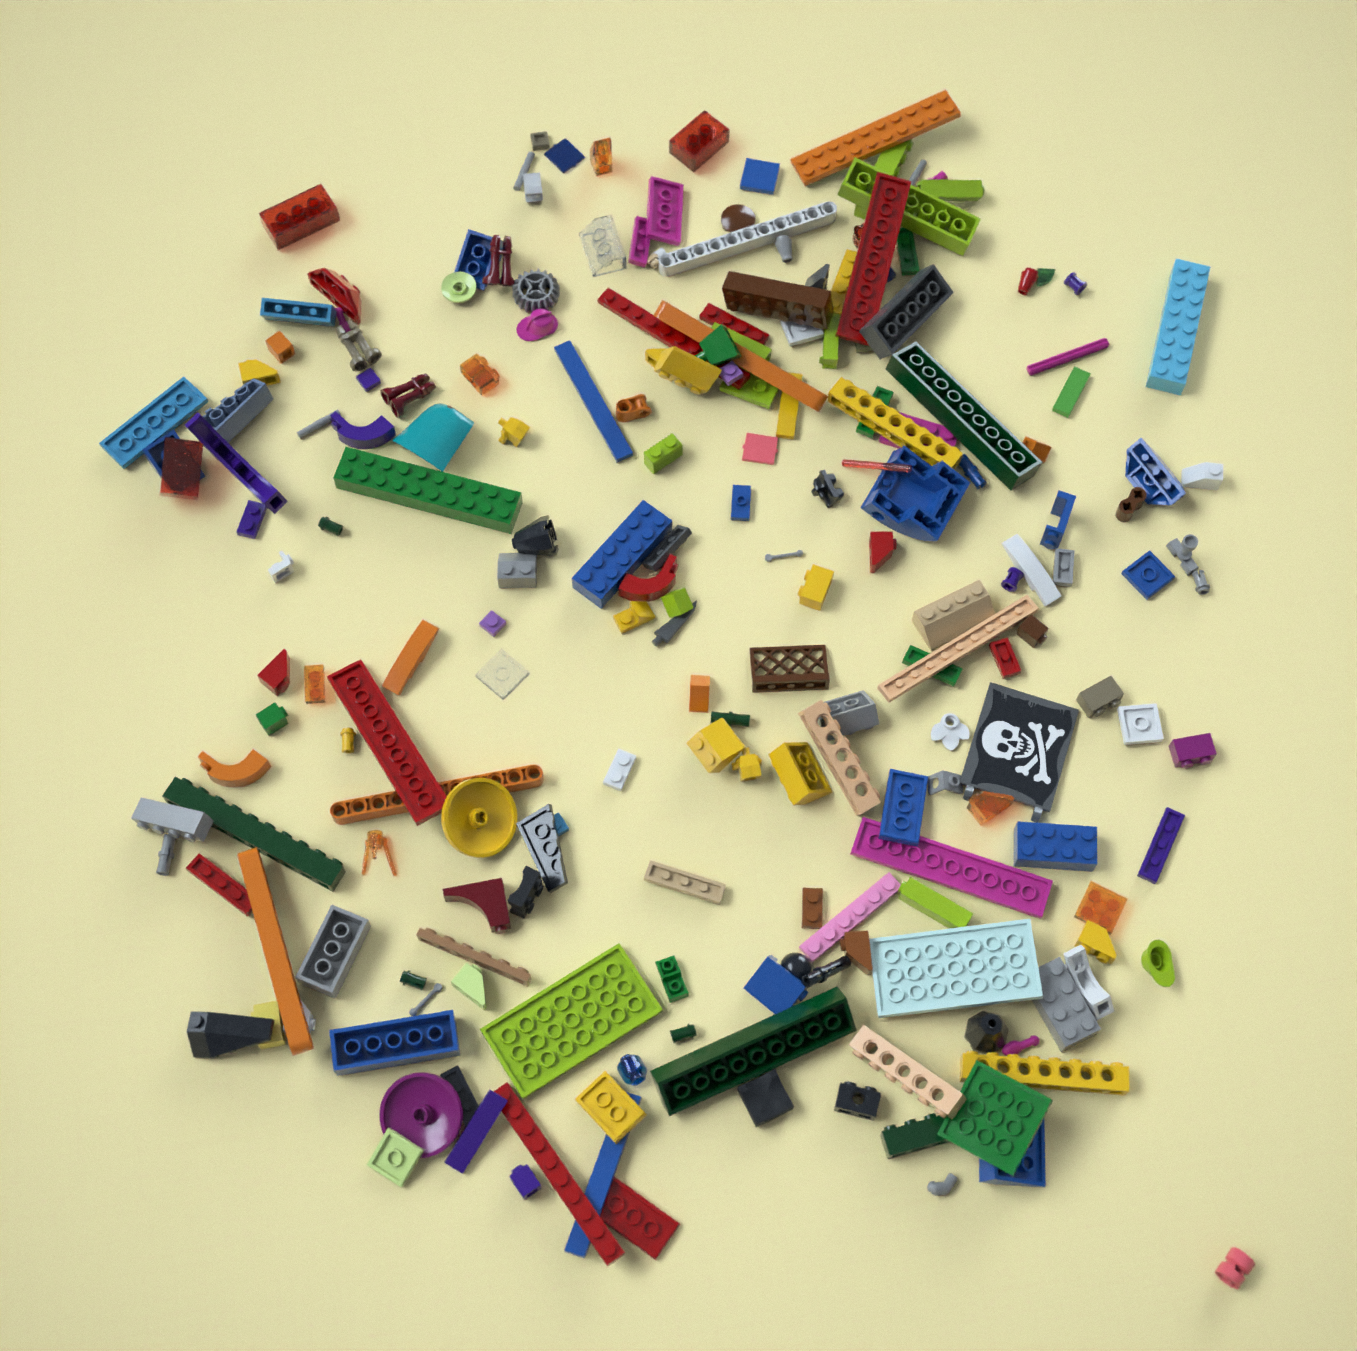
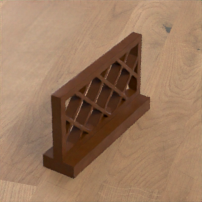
[749,645,830,693]

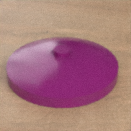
[379,1072,463,1158]

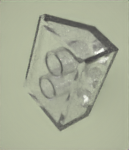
[579,214,627,277]

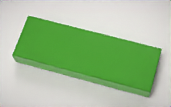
[1052,366,1091,418]

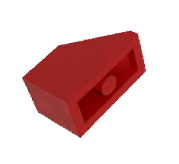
[869,531,897,573]
[257,649,290,696]

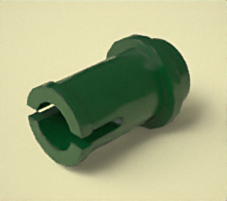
[318,517,343,536]
[400,970,427,991]
[670,1023,697,1043]

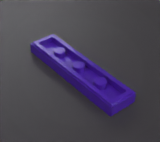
[1137,807,1185,884]
[444,1089,508,1174]

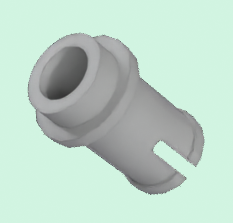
[1192,570,1210,595]

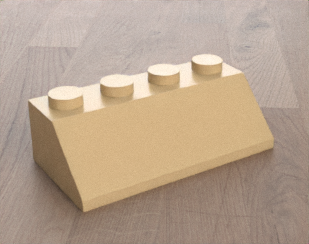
[912,579,995,651]

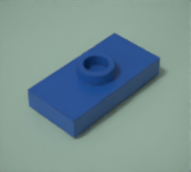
[731,485,751,521]

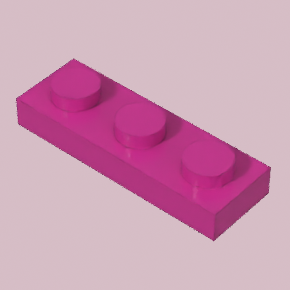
[628,215,650,268]

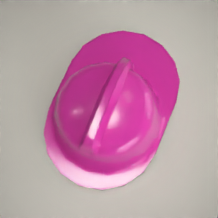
[516,309,558,341]

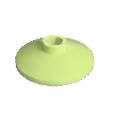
[441,272,476,303]

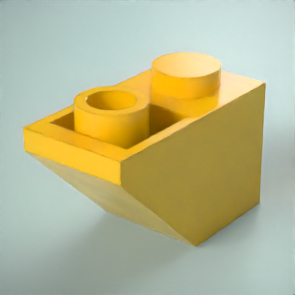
[1074,920,1117,964]

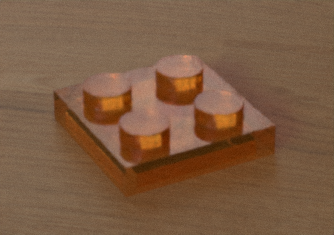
[1074,881,1127,935]

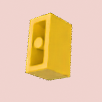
[797,564,834,611]

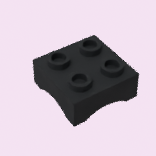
[507,866,544,919]
[737,1069,794,1128]

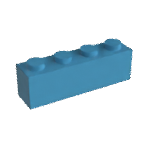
[260,298,337,327]

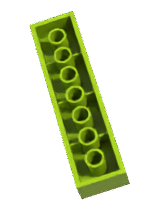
[837,157,981,256]

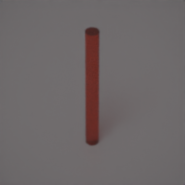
[842,459,912,472]

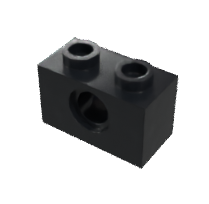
[834,1081,881,1121]

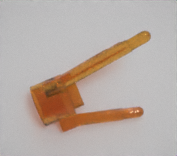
[361,830,397,876]

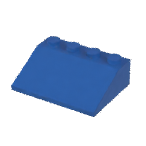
[979,1119,1046,1187]

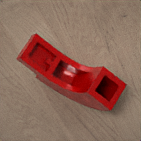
[619,554,679,602]

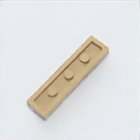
[644,860,726,905]

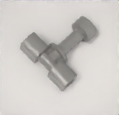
[1166,534,1199,576]

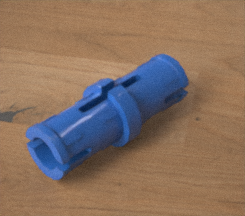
[959,454,987,490]

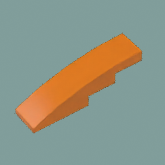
[382,620,440,695]

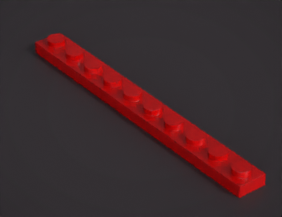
[597,287,750,390]
[494,1082,625,1267]

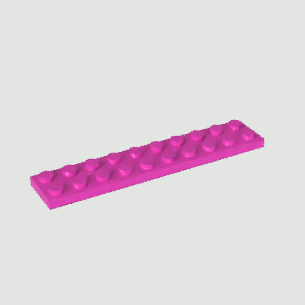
[850,817,1053,919]

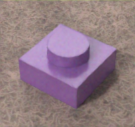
[719,361,743,386]
[479,610,506,637]

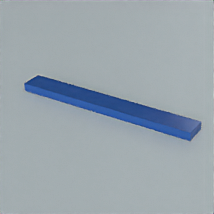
[554,340,633,463]
[564,1092,642,1259]

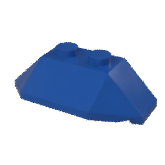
[1125,438,1186,506]

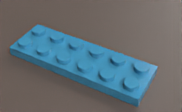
[99,376,208,469]

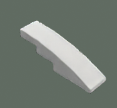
[1001,534,1061,606]

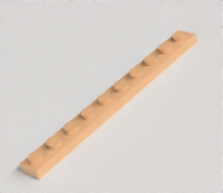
[877,595,1039,703]

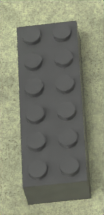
[859,264,954,359]

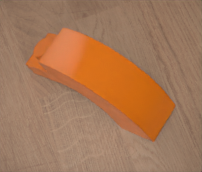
[198,749,271,787]

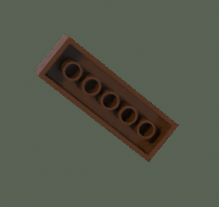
[722,271,834,329]

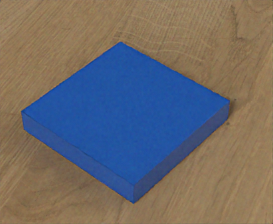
[740,158,780,195]
[1121,550,1175,600]

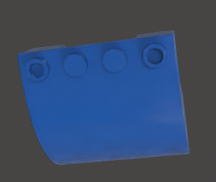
[860,445,970,541]

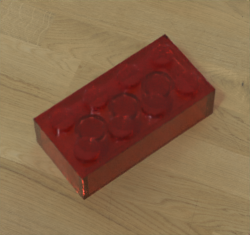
[259,184,340,250]

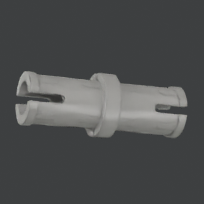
[156,834,176,876]

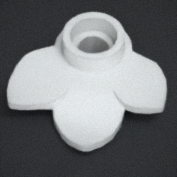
[931,713,969,751]

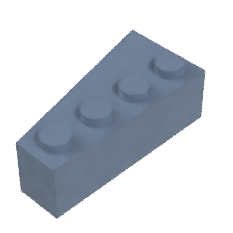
[203,378,274,443]

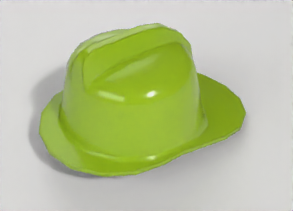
[1141,939,1175,988]

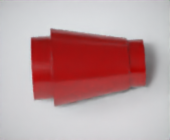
[1017,267,1038,295]

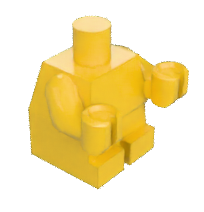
[498,417,530,447]
[731,747,762,782]

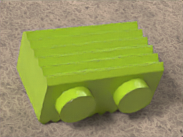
[644,433,683,474]

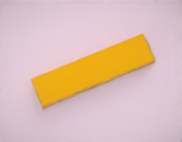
[776,372,802,440]

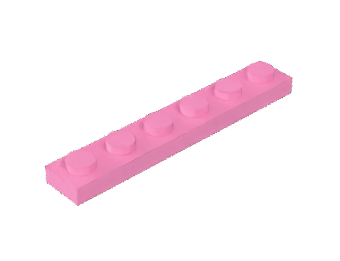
[799,872,901,963]

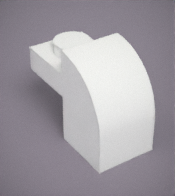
[523,172,543,202]

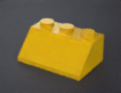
[654,346,722,395]
[768,742,832,805]

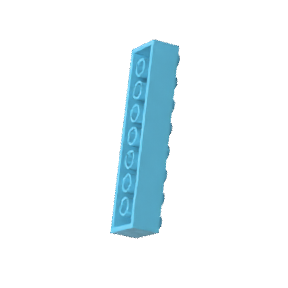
[1145,259,1211,396]

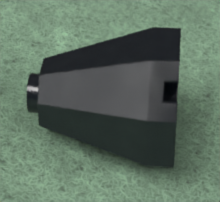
[512,515,558,556]
[964,1010,1009,1054]

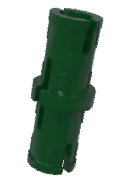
[711,711,750,727]

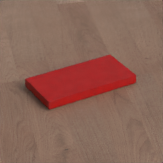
[600,1177,680,1260]

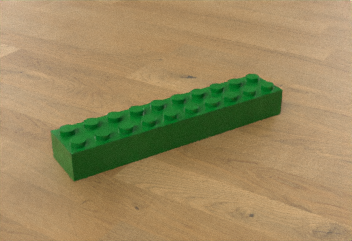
[333,447,523,534]

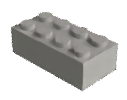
[295,905,371,999]
[1032,957,1101,1052]

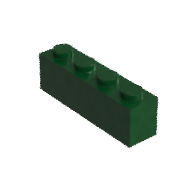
[880,1113,949,1159]

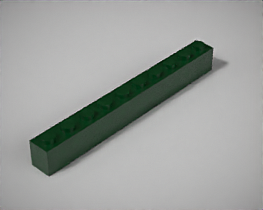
[162,776,346,892]

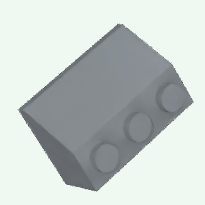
[817,690,879,741]

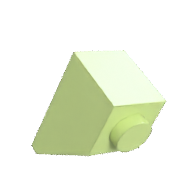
[451,962,487,1010]

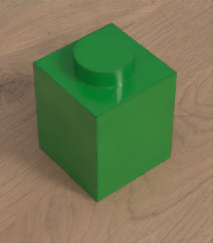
[255,702,289,736]

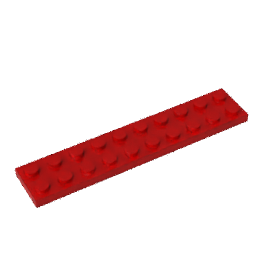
[835,172,912,346]
[327,659,447,826]

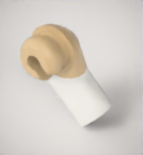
[647,247,666,268]

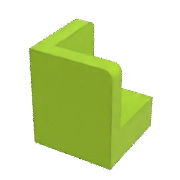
[661,587,693,618]

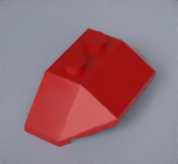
[307,268,361,325]

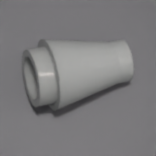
[775,235,793,263]

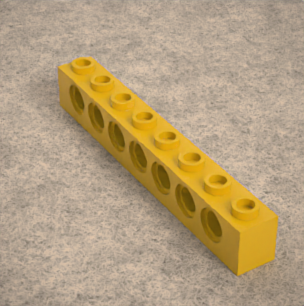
[827,377,963,470]
[960,1051,1129,1096]

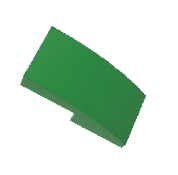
[655,955,689,1003]

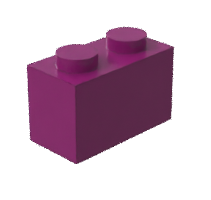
[1168,733,1217,768]

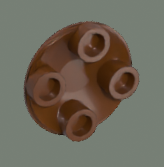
[721,204,755,232]

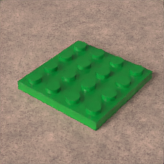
[937,1060,1053,1176]

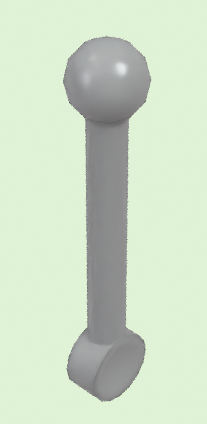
[765,550,803,562]
[409,983,442,1016]

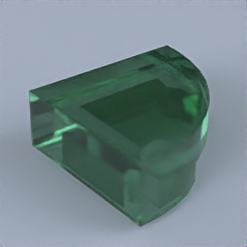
[1037,268,1055,286]

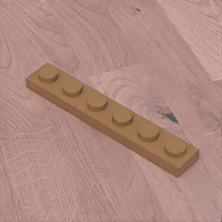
[416,928,531,987]

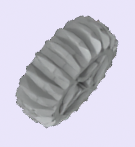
[512,268,560,313]

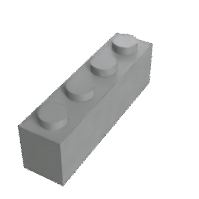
[131,797,214,842]

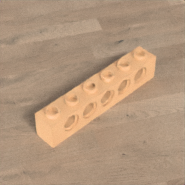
[798,700,881,815]
[849,1025,967,1120]

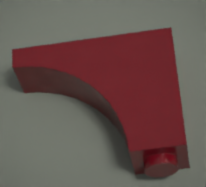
[443,878,511,934]

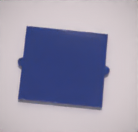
[544,138,585,174]

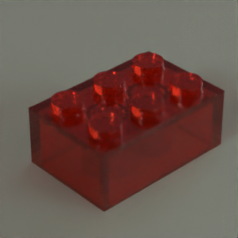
[669,110,730,172]
[159,437,203,500]

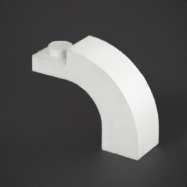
[1063,945,1114,1020]

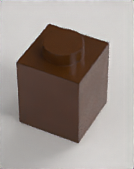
[1016,614,1049,649]

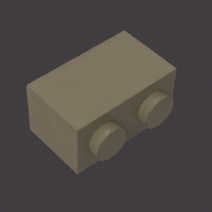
[1076,676,1124,718]

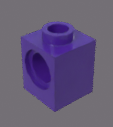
[509,1164,542,1200]

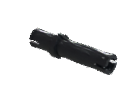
[802,955,851,988]

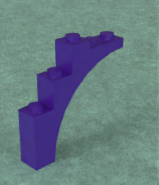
[185,412,288,514]

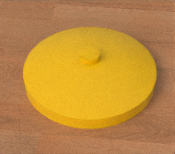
[441,778,517,858]

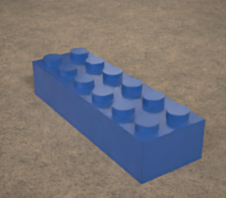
[572,500,672,609]
[329,1010,460,1076]

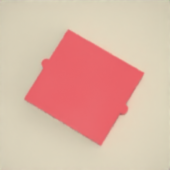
[742,433,778,465]

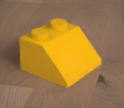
[686,718,746,773]

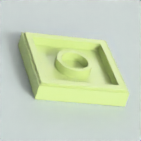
[367,1128,424,1187]

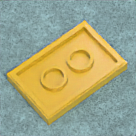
[575,1071,647,1144]

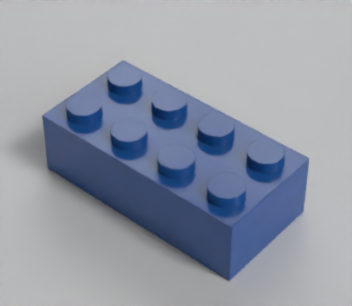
[1014,821,1097,872]

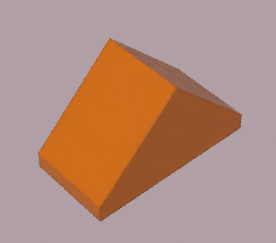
[689,675,710,713]

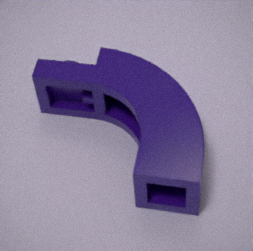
[330,411,396,449]

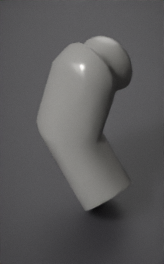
[927,1173,958,1196]

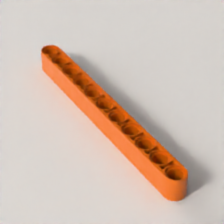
[653,300,828,412]
[330,764,544,825]
[237,847,314,1056]

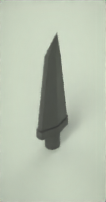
[652,600,697,647]

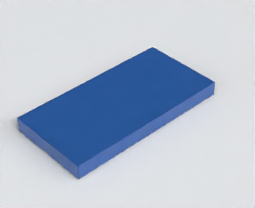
[878,769,928,847]

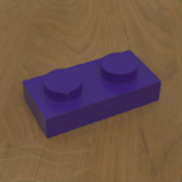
[236,500,267,539]

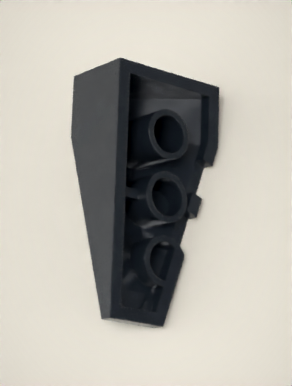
[187,1011,275,1059]

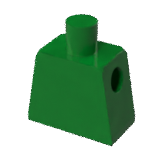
[695,324,742,366]

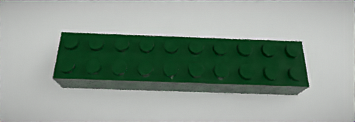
[886,342,1042,490]
[650,987,857,1116]

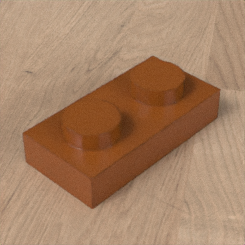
[802,888,823,929]

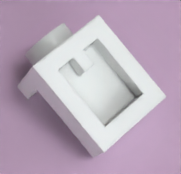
[268,550,294,583]

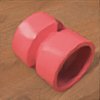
[1215,1247,1255,1289]

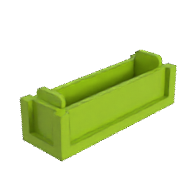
[819,314,839,369]

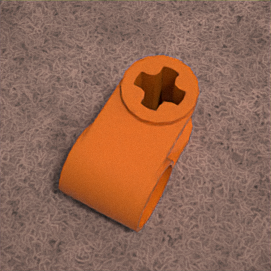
[616,394,652,423]

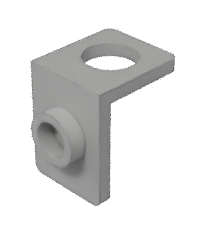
[928,770,963,795]

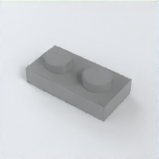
[1053,548,1075,587]

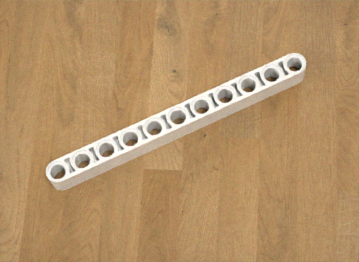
[659,201,837,277]

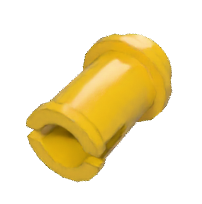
[340,728,356,754]

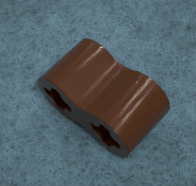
[1115,487,1147,522]

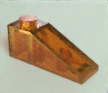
[590,137,612,176]

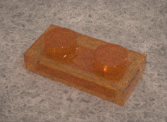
[304,664,326,704]

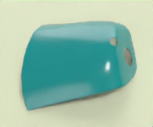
[391,403,474,472]

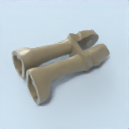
[336,320,382,371]

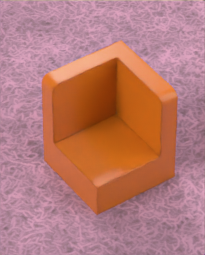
[265,331,295,364]
[1022,436,1052,463]

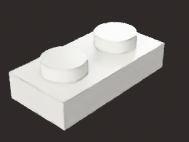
[603,748,636,792]

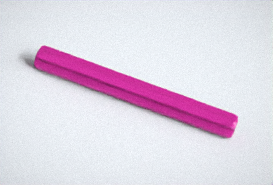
[1026,338,1109,375]

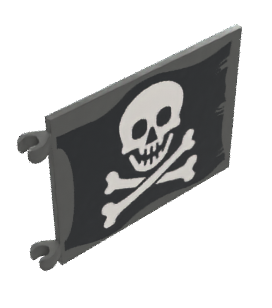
[960,682,1079,823]

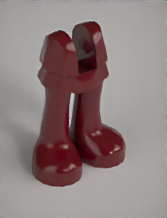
[482,235,515,287]
[380,373,436,418]

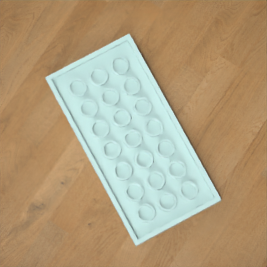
[869,919,1043,1019]

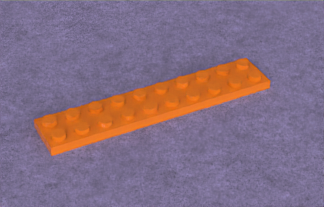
[790,90,961,186]

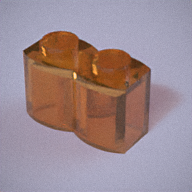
[459,353,500,396]

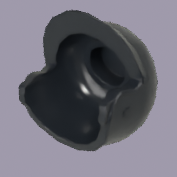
[780,952,815,989]

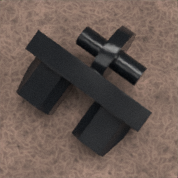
[811,470,844,508]

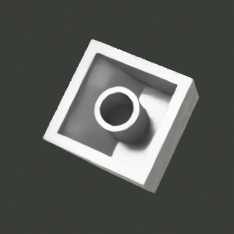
[497,553,537,588]

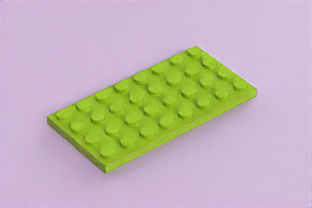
[480,943,663,1100]

